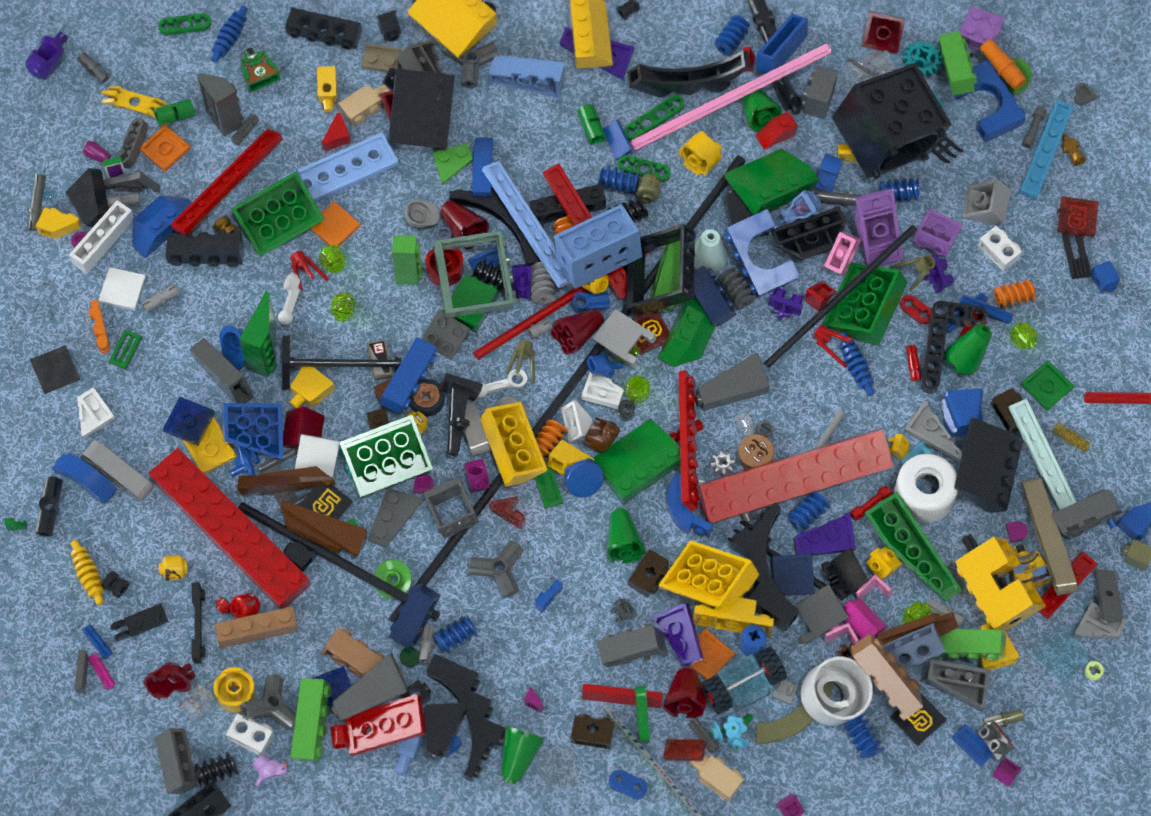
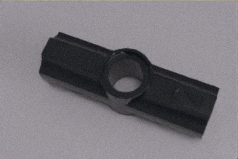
[747,0,777,44]
[35,476,63,537]

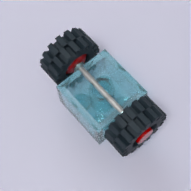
[702,647,787,714]

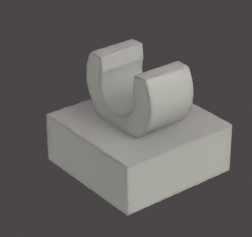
[772,680,798,705]

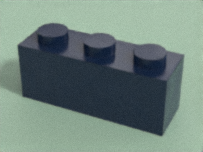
[694,265,737,326]
[389,583,441,649]

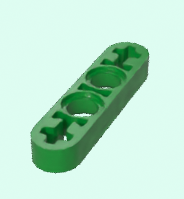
[624,95,685,141]

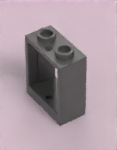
[423,477,479,538]

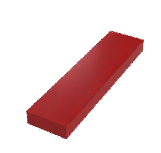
[1038,551,1098,620]
[582,684,663,708]

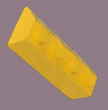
[570,0,613,69]
[480,402,548,487]

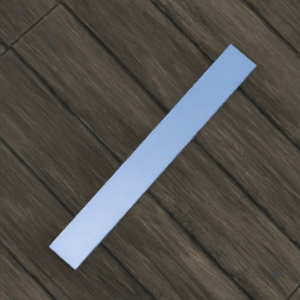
[482,161,571,288]

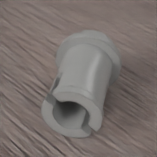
[528,319,553,339]

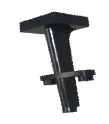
[438,373,483,456]

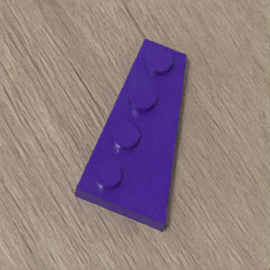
[560,27,634,80]

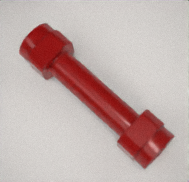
[850,485,892,522]

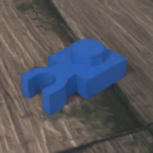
[535,579,563,613]

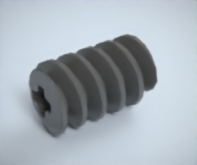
[718,267,757,309]

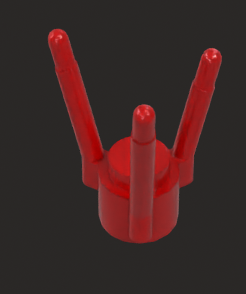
[290,250,329,290]
[814,325,853,368]

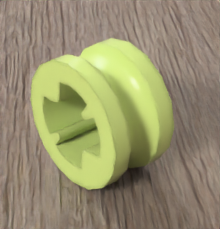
[1085,661,1104,681]

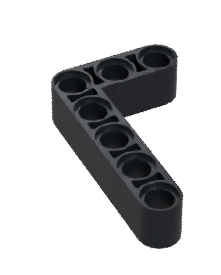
[921,301,987,394]

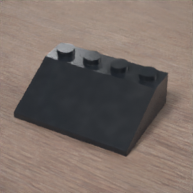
[388,69,455,149]
[954,418,1023,513]

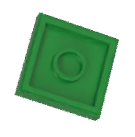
[1020,360,1075,411]

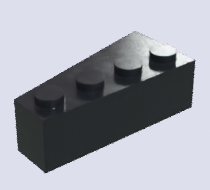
[166,229,244,267]

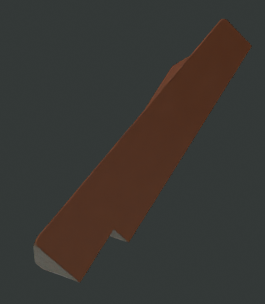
[237,466,336,495]
[280,500,368,557]
[877,612,958,656]

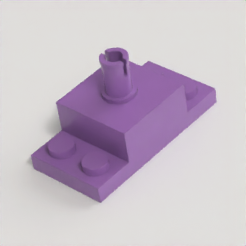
[853,188,903,266]

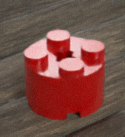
[425,247,464,286]

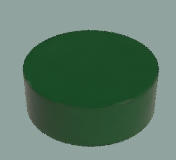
[400,647,419,667]

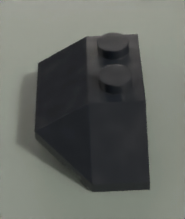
[770,206,847,260]

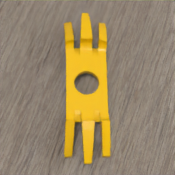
[101,86,169,118]

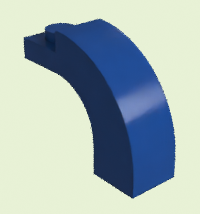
[52,453,117,504]
[667,473,713,537]

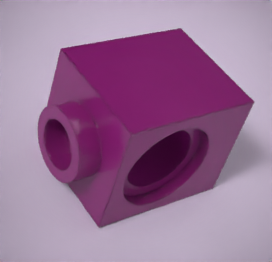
[464,459,490,492]

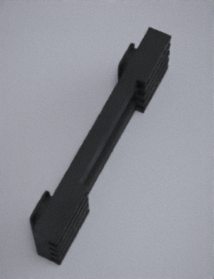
[1057,208,1092,279]
[192,582,205,664]

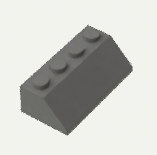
[197,73,243,137]

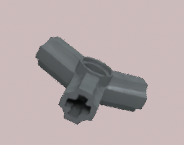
[445,42,500,88]
[469,540,524,598]
[240,674,296,731]

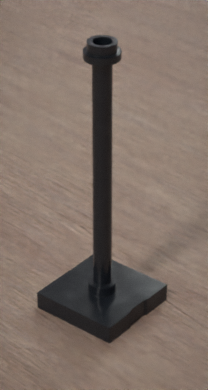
[282,335,402,390]

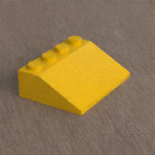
[407,0,497,58]
[658,540,759,609]

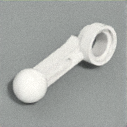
[278,272,300,325]
[478,369,527,398]

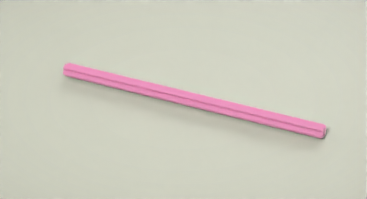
[631,44,831,150]

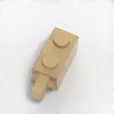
[338,85,389,126]
[689,751,744,802]

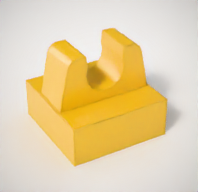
[888,434,910,460]

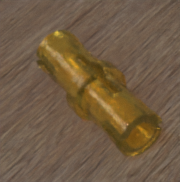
[1052,422,1091,453]

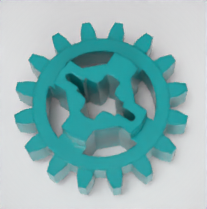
[902,40,943,78]

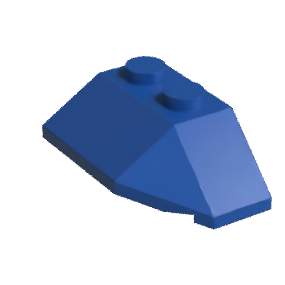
[132,195,192,258]

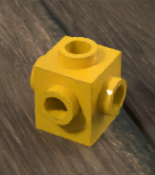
[866,547,902,580]

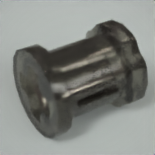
[618,399,635,422]

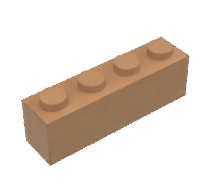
[215,606,298,648]

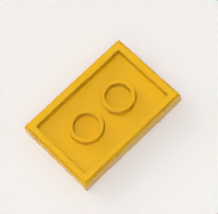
[176,410,237,474]

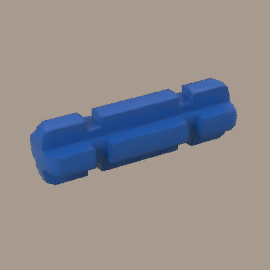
[83,624,112,659]

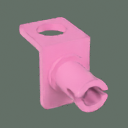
[856,575,892,599]
[824,623,859,644]

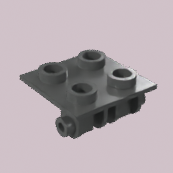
[422,309,470,361]

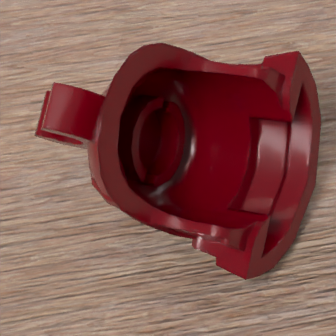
[144,662,195,700]

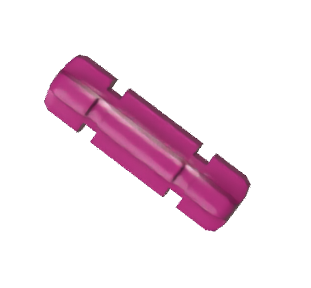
[88,653,116,690]

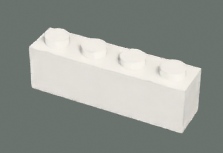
[69,200,134,274]

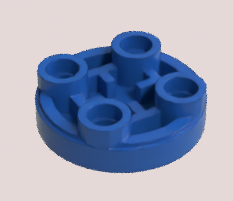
[565,458,604,497]

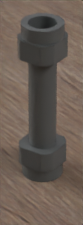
[1022,107,1047,149]

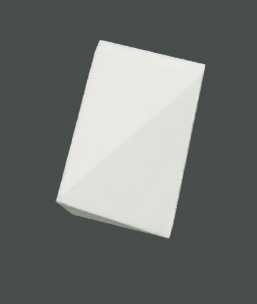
[561,400,593,443]

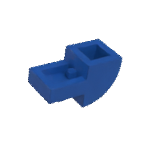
[815,153,844,192]

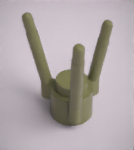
[890,255,935,291]
[505,340,535,383]

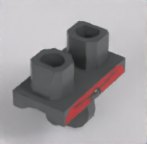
[978,721,1015,762]

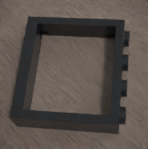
[626,224,696,316]

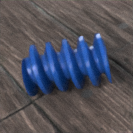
[715,15,750,56]
[598,165,639,195]
[880,177,920,203]
[788,491,830,533]
[433,616,478,653]
[740,624,767,658]
[844,713,885,758]

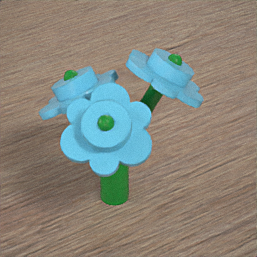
[711,713,753,749]

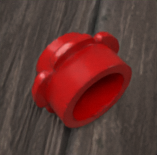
[215,597,231,614]

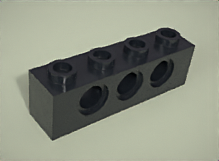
[285,7,362,50]
[529,184,606,224]
[167,781,231,816]

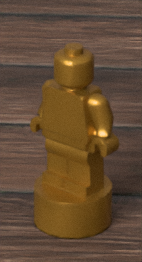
[1062,134,1086,167]

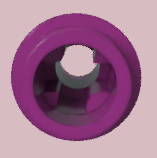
[82,140,111,163]

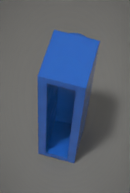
[757,13,808,74]
[380,337,438,414]

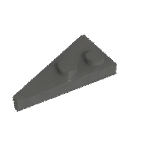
[104,171,161,193]

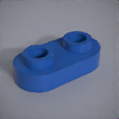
[609,770,648,799]

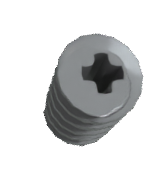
[531,262,555,305]

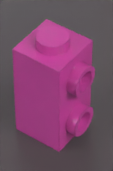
[843,598,887,640]

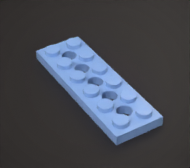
[282,132,399,202]

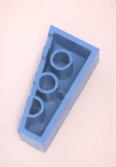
[489,55,565,98]

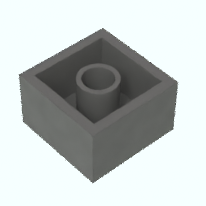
[802,66,838,120]

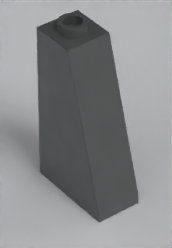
[189,338,254,403]
[695,353,770,411]
[331,652,408,721]

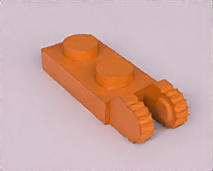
[88,299,110,354]

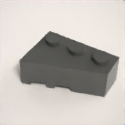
[397,39,443,73]
[1052,489,1123,540]
[597,624,668,667]
[926,659,990,712]

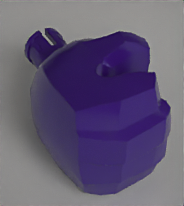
[25,31,68,79]

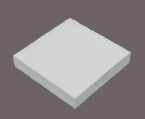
[98,267,146,311]
[294,434,339,477]

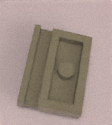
[361,43,402,73]

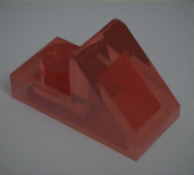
[489,496,526,530]

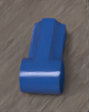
[571,292,610,313]

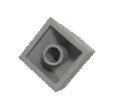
[962,179,1011,225]

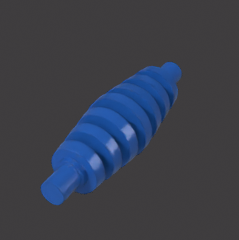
[211,5,248,63]
[840,332,875,396]

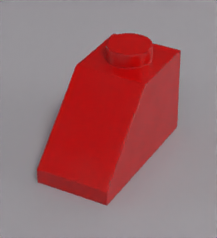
[755,111,798,150]

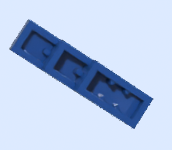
[472,138,493,196]

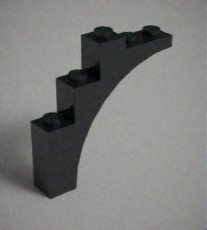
[627,50,751,98]
[449,185,544,266]
[732,502,799,631]
[427,654,505,782]

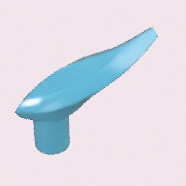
[900,442,932,464]

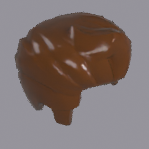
[585,417,620,453]

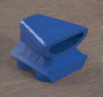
[942,388,983,437]

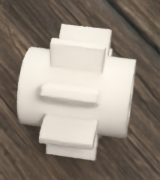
[710,451,735,476]

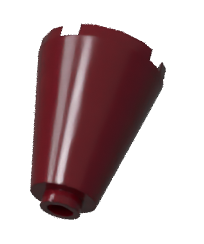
[440,201,490,250]

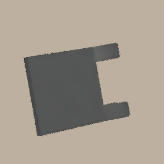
[794,584,849,645]

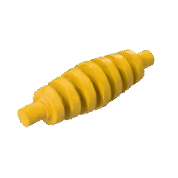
[71,540,104,606]

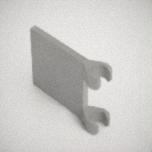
[593,309,656,367]

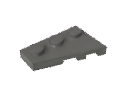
[368,488,424,547]

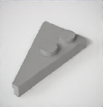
[905,401,962,462]

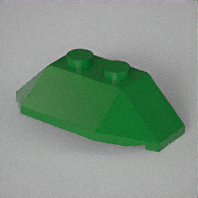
[657,298,716,367]

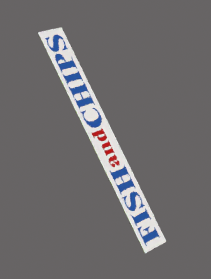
[604,708,702,816]

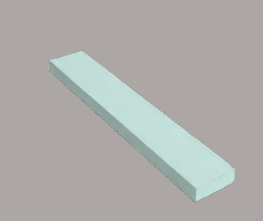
[1008,398,1077,510]

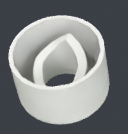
[894,454,958,523]
[801,657,873,726]

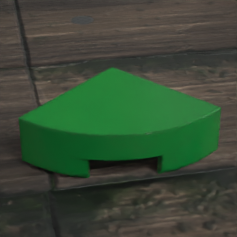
[4,518,27,531]

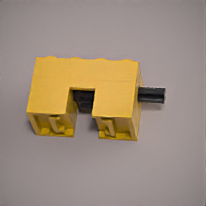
[955,534,1046,631]

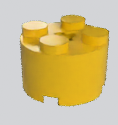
[679,131,722,176]
[214,667,256,713]

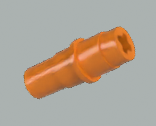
[980,39,1027,90]

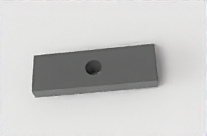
[1094,569,1123,622]

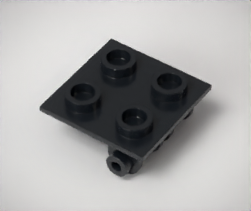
[30,345,80,394]
[821,547,869,601]

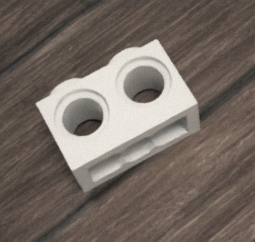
[978,226,1022,272]
[226,714,274,756]

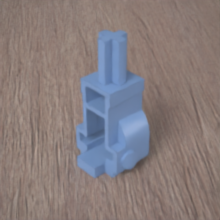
[773,190,823,228]
[394,723,426,776]

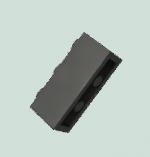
[154,728,198,794]

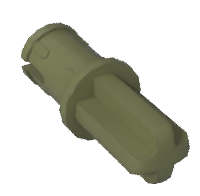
[983,708,1024,727]

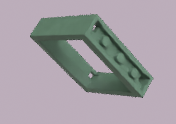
[433,231,517,318]

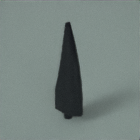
[771,76,801,115]

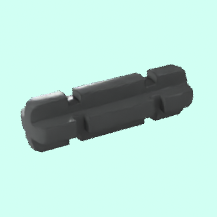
[231,113,259,145]
[688,718,719,754]

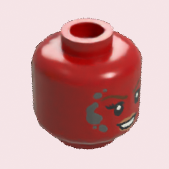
[230,593,261,619]

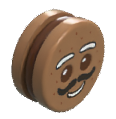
[738,434,774,469]

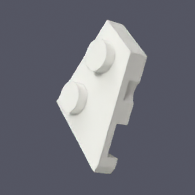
[581,372,624,409]
[77,387,115,439]

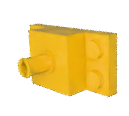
[693,593,774,638]

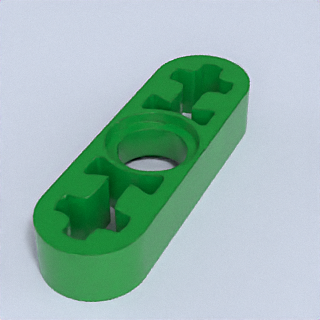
[158,13,211,36]
[618,155,671,182]
[635,685,650,743]

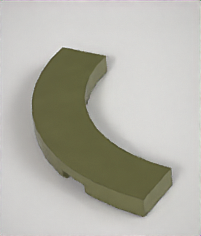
[756,682,834,744]

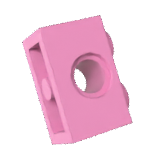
[824,232,861,274]

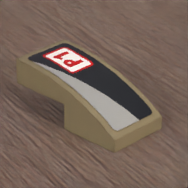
[367,340,393,380]

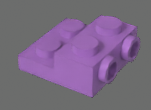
[913,209,963,257]

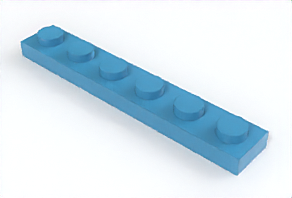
[1019,100,1074,200]

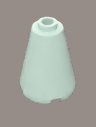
[694,229,727,272]

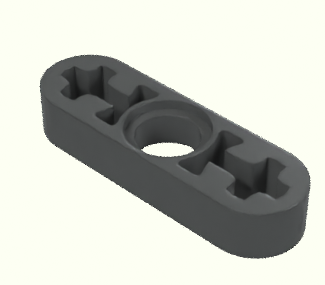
[118,118,148,168]

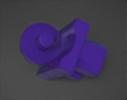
[923,254,954,293]
[512,264,531,299]
[768,288,803,321]

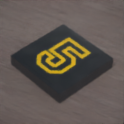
[299,485,353,520]
[890,692,947,747]

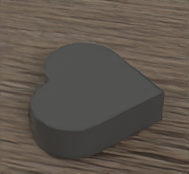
[1074,83,1097,106]

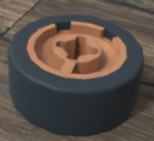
[410,379,445,417]

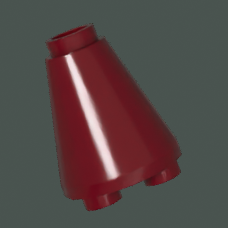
[550,309,604,355]

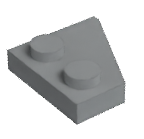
[1074,602,1127,639]

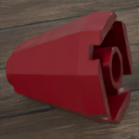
[663,667,706,718]

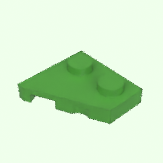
[432,143,473,185]

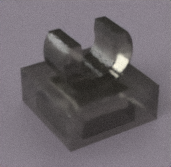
[610,598,638,622]

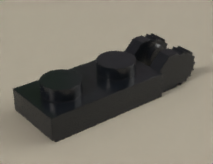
[110,603,169,641]

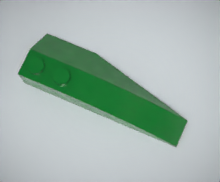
[864,492,962,601]

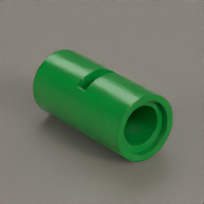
[154,99,195,126]
[577,104,606,145]

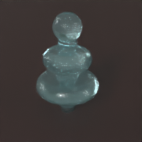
[940,359,956,381]

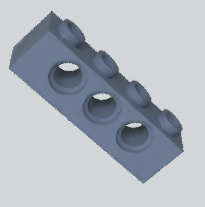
[870,623,945,683]

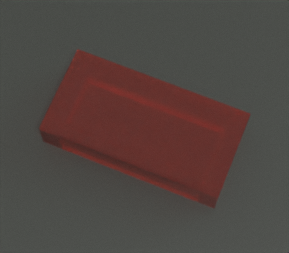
[663,739,707,761]

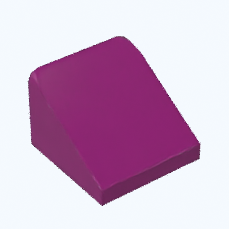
[524,687,543,713]
[992,757,1021,787]
[775,793,805,816]

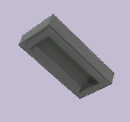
[74,650,89,694]

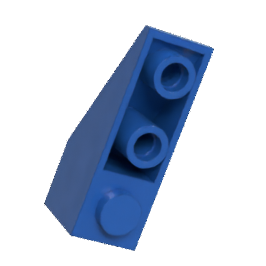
[1118,503,1151,540]

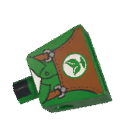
[240,48,281,93]

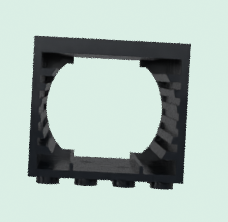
[832,63,952,179]

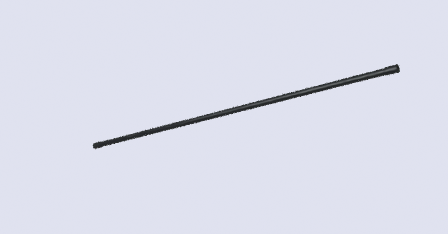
[388,155,746,622]

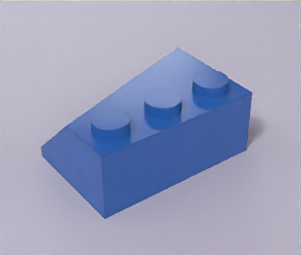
[222,403,283,461]

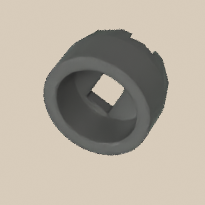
[758,421,773,437]

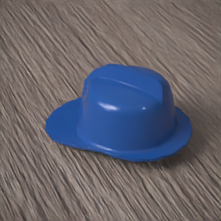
[220,325,245,370]

